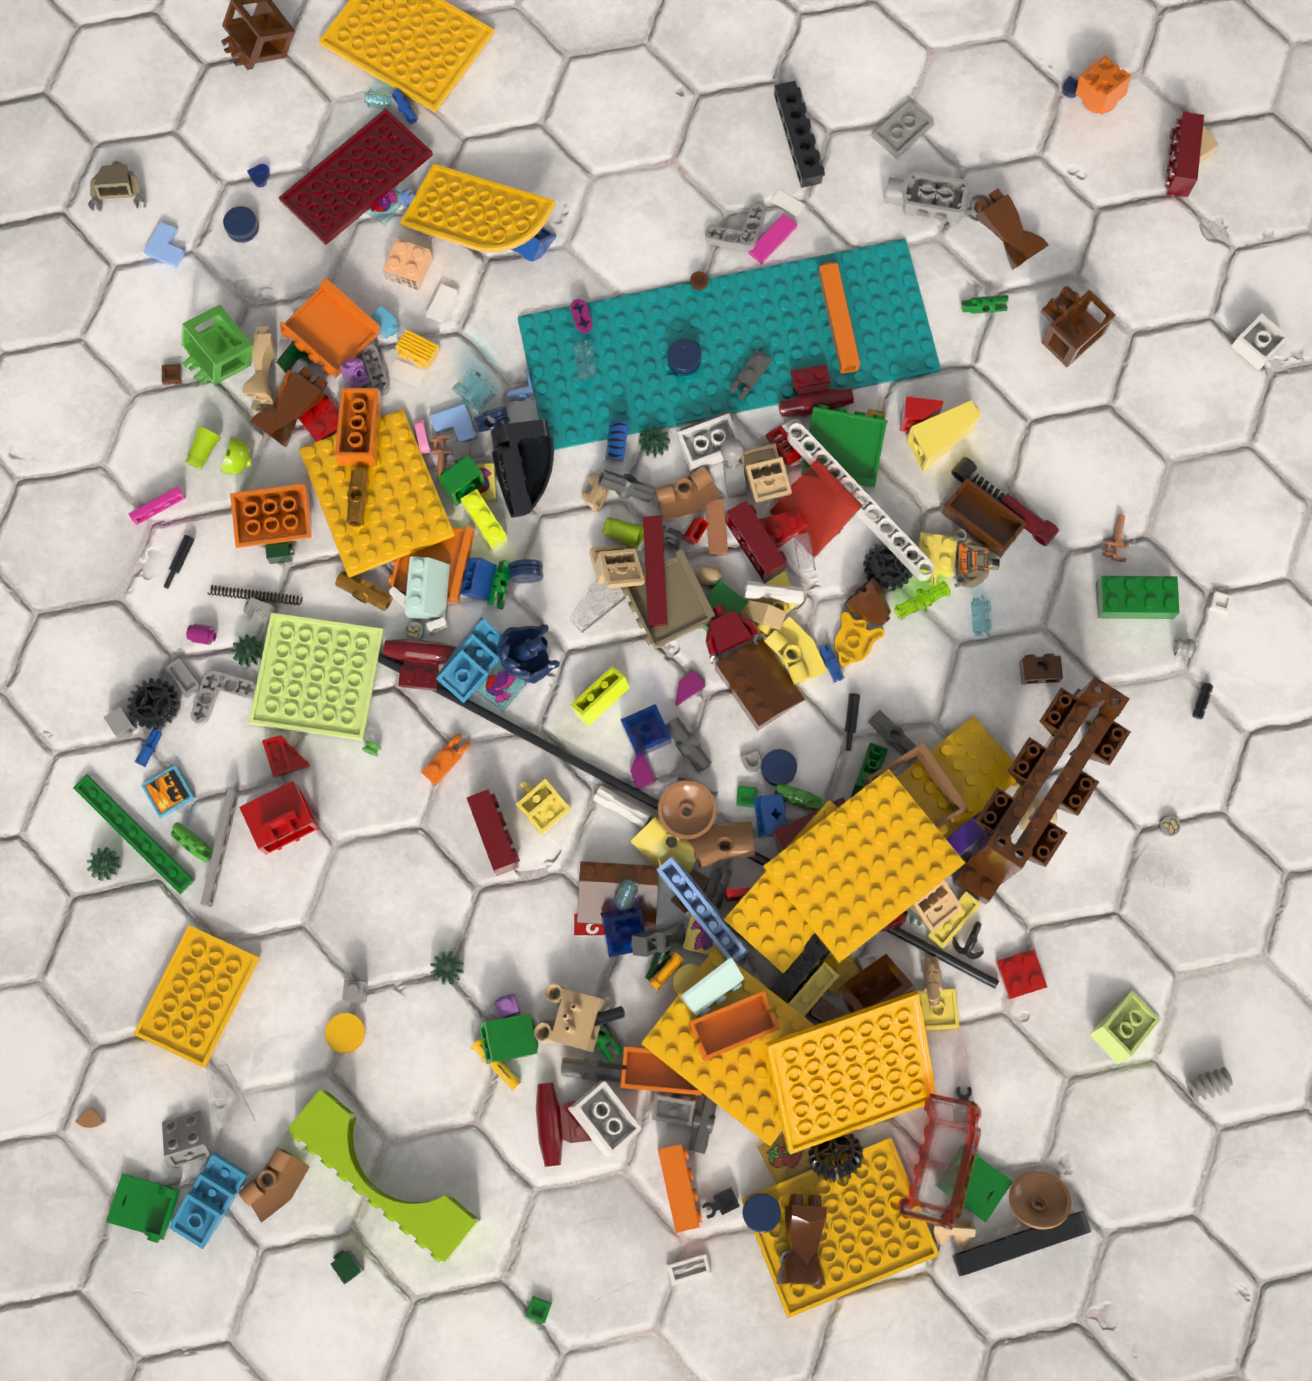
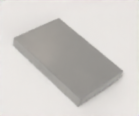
[871,100,935,159]

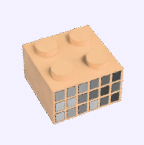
[383,238,433,291]

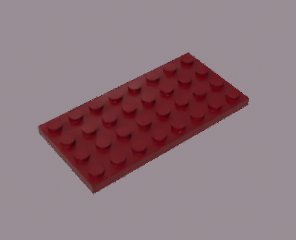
[278,108,433,246]

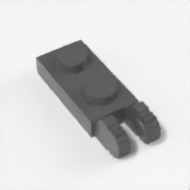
[730,350,772,400]

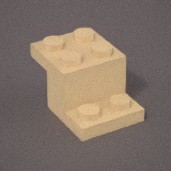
[740,443,792,503]
[589,544,645,589]
[909,880,962,933]

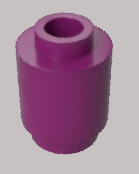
[186,624,217,645]

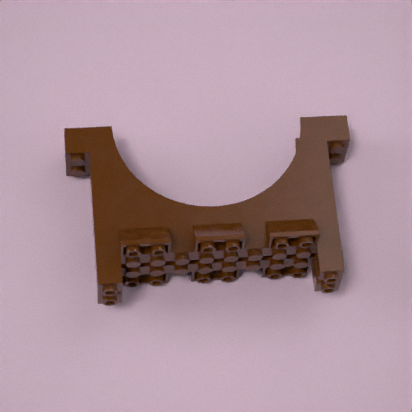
[952,676,1131,905]

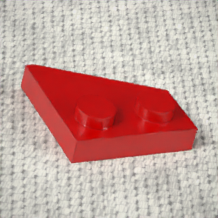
[759,510,807,549]
[262,735,310,778]

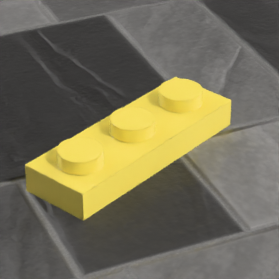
[927,891,981,949]
[788,962,840,1016]

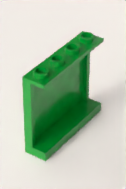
[801,404,888,488]

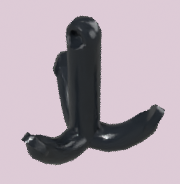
[952,921,984,960]

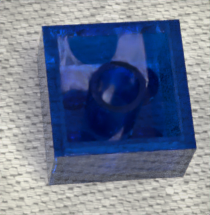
[620,704,672,758]
[600,906,645,957]

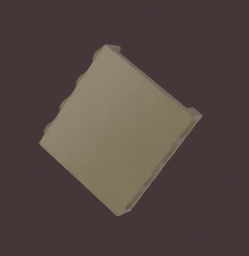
[620,549,716,649]

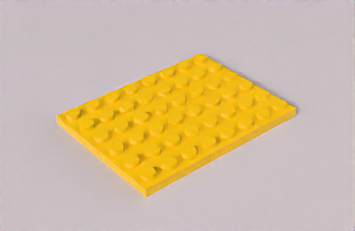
[319,0,495,113]
[299,409,455,578]
[763,769,965,963]
[641,947,815,1146]
[765,991,938,1154]
[741,1137,940,1319]

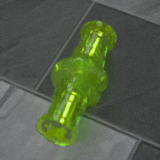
[894,581,951,620]

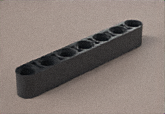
[952,1211,1092,1276]

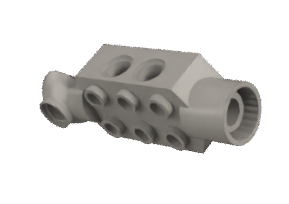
[885,171,993,223]

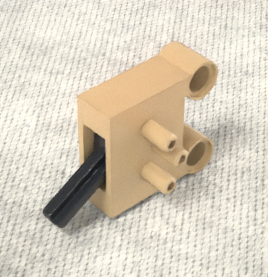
[534,984,625,1052]

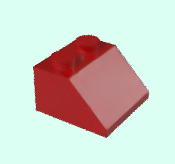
[900,396,944,434]

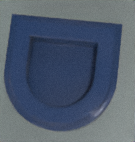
[1062,76,1079,98]

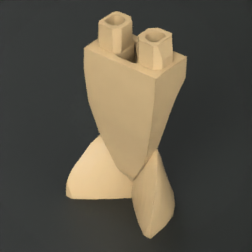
[243,326,277,412]

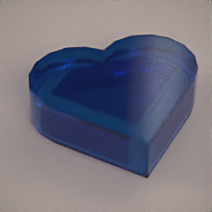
[247,164,270,188]

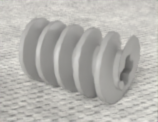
[1185,1067,1233,1103]

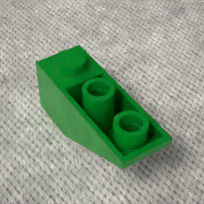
[850,742,888,798]

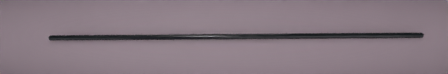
[378,653,999,989]

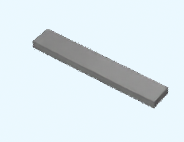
[200,789,239,907]

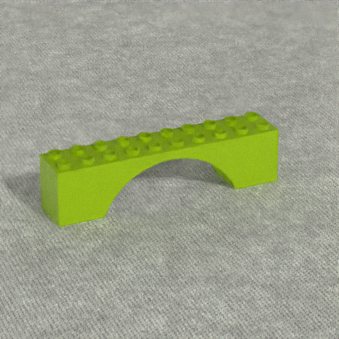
[287,1089,480,1263]

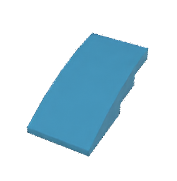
[436,617,501,703]
[169,1152,249,1249]

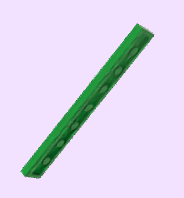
[73,774,195,895]

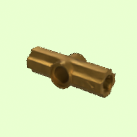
[346,468,368,527]
[335,571,393,611]

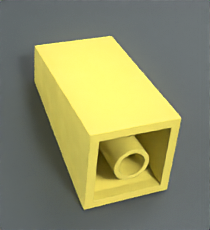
[906,400,980,472]

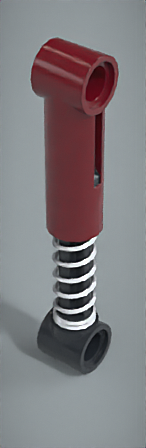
[951,457,1059,546]

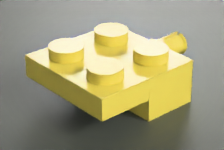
[918,532,957,586]
[516,779,571,835]

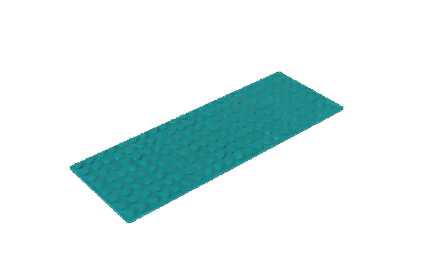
[518,239,941,450]

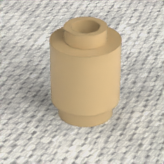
[695,565,723,586]

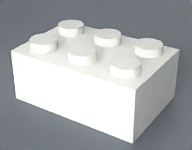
[677,414,741,473]
[568,1081,642,1156]

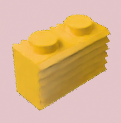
[395,329,440,369]

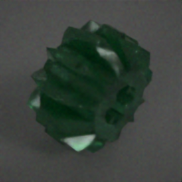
[639,425,670,458]
[231,634,264,667]
[87,847,122,881]
[431,951,464,985]

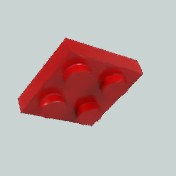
[299,394,339,442]
[996,949,1047,999]

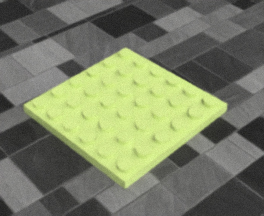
[249,613,384,741]

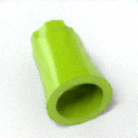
[185,426,221,470]
[602,517,644,550]

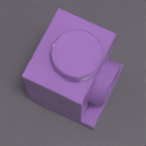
[339,357,371,388]
[495,994,521,1019]

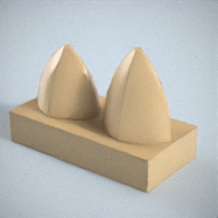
[581,470,611,512]
[932,1217,976,1251]

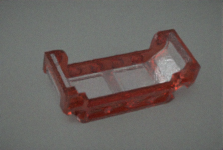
[898,1093,982,1230]

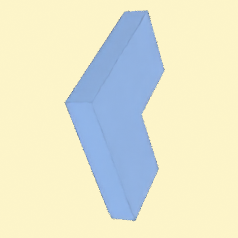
[143,222,185,268]
[430,404,477,442]

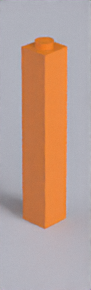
[818,262,860,374]

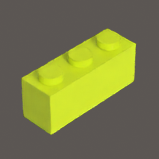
[461,489,507,551]
[570,666,630,727]

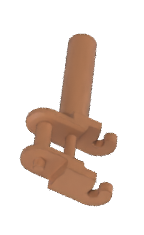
[430,435,453,483]
[1103,514,1129,562]

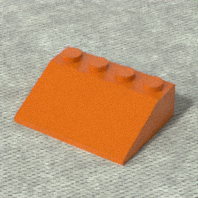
[230,483,312,549]

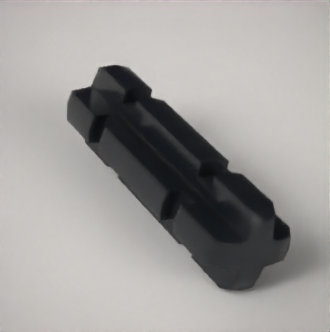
[1192,683,1213,720]

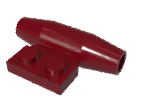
[778,364,854,417]
[383,639,456,691]
[535,1083,592,1167]

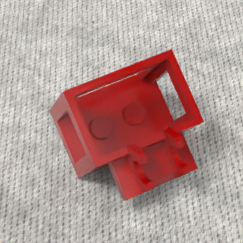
[239,781,319,855]

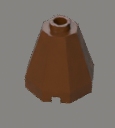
[843,578,891,626]

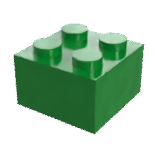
[438,455,486,506]

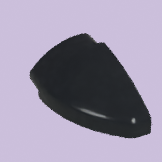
[490,419,554,518]

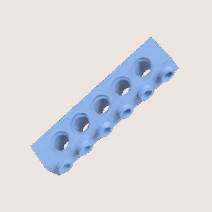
[657,857,751,963]

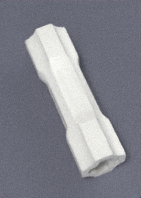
[743,581,803,604]
[594,785,652,828]

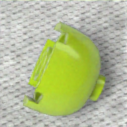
[221,437,253,475]

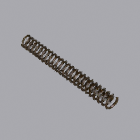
[207,585,303,606]

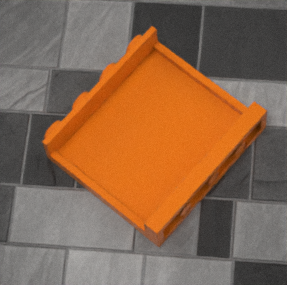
[280,278,381,378]
[388,526,475,604]

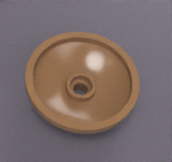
[658,781,717,839]
[1009,1171,1071,1229]

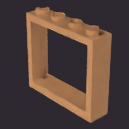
[863,743,968,829]

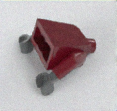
[705,605,765,664]

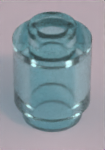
[364,89,392,109]
[613,879,638,910]

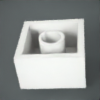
[1231,314,1290,370]

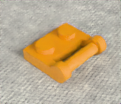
[648,952,684,992]

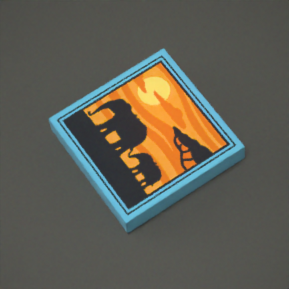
[141,765,195,819]

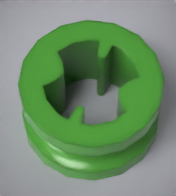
[362,741,381,757]

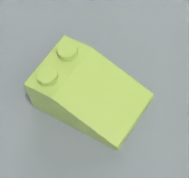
[1090,991,1160,1064]

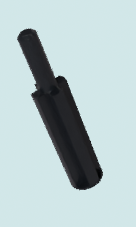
[164,535,195,589]
[844,693,860,751]

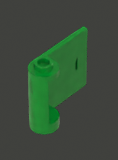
[935,1144,1013,1223]
[106,1173,180,1243]

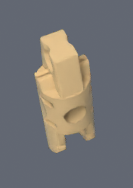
[923,957,942,1008]

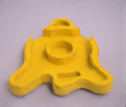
[834,612,885,667]

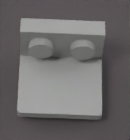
[162,1111,212,1169]

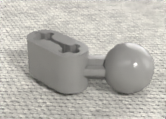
[721,438,747,498]

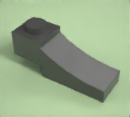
[631,923,685,957]

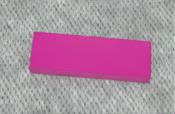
[748,214,798,264]
[128,486,186,525]

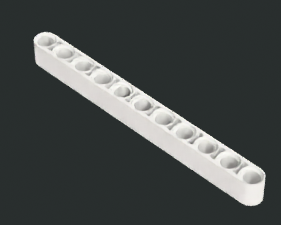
[787,423,934,581]

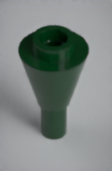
[645,950,671,980]

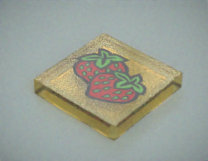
[757,1133,811,1184]

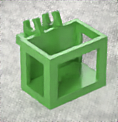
[182,305,253,385]

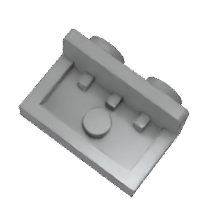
[652,1092,696,1127]

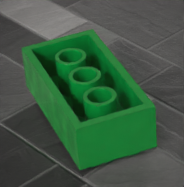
[1096,576,1180,619]

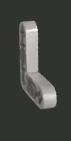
[705,203,766,251]
[337,345,390,403]
[190,670,256,725]

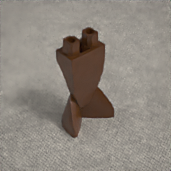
[975,188,1049,270]
[250,366,328,447]
[776,1194,827,1287]

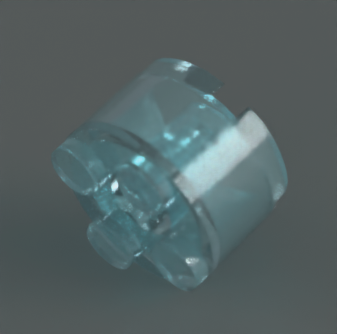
[452,368,497,413]

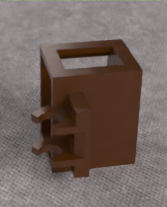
[221,0,295,70]
[1041,286,1116,367]
[838,954,922,1013]

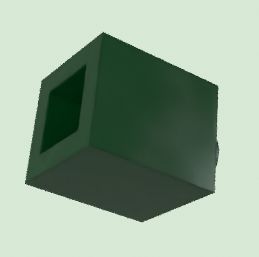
[265,541,295,564]
[330,1250,364,1285]

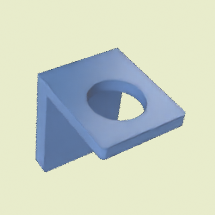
[508,369,534,402]

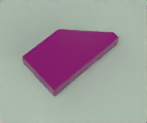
[630,749,656,789]

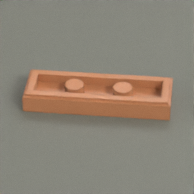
[705,499,728,556]

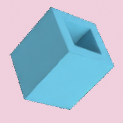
[370,306,399,339]

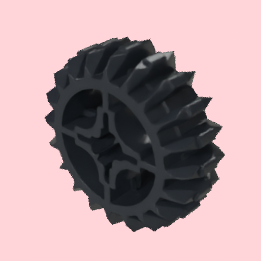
[863,542,913,592]
[127,678,181,730]
[808,1133,864,1183]

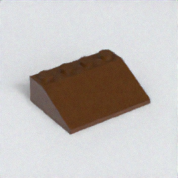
[715,638,805,731]
[577,861,659,928]

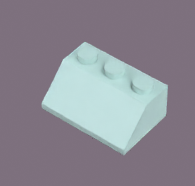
[405,557,450,619]
[680,957,744,1017]

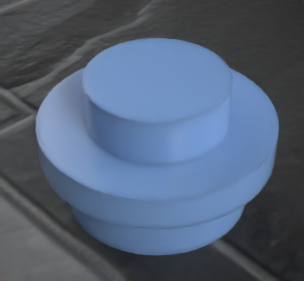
[399,189,415,208]

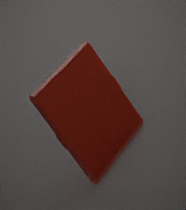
[770,459,863,558]

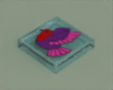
[365,189,402,226]
[475,660,527,712]

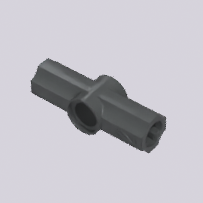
[598,470,656,503]
[868,710,917,762]
[665,717,712,773]
[561,1058,623,1082]
[688,1093,717,1154]

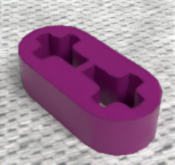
[570,299,592,334]

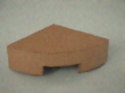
[75,1107,105,1128]

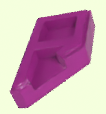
[675,671,706,706]

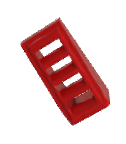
[765,425,802,466]

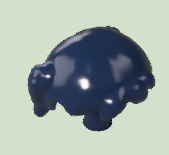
[497,624,560,684]

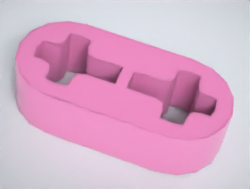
[414,419,431,455]

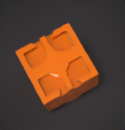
[1076,55,1132,115]

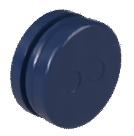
[223,206,259,243]
[667,339,702,376]
[473,406,510,432]
[508,559,544,584]
[761,749,797,786]
[742,1193,781,1233]

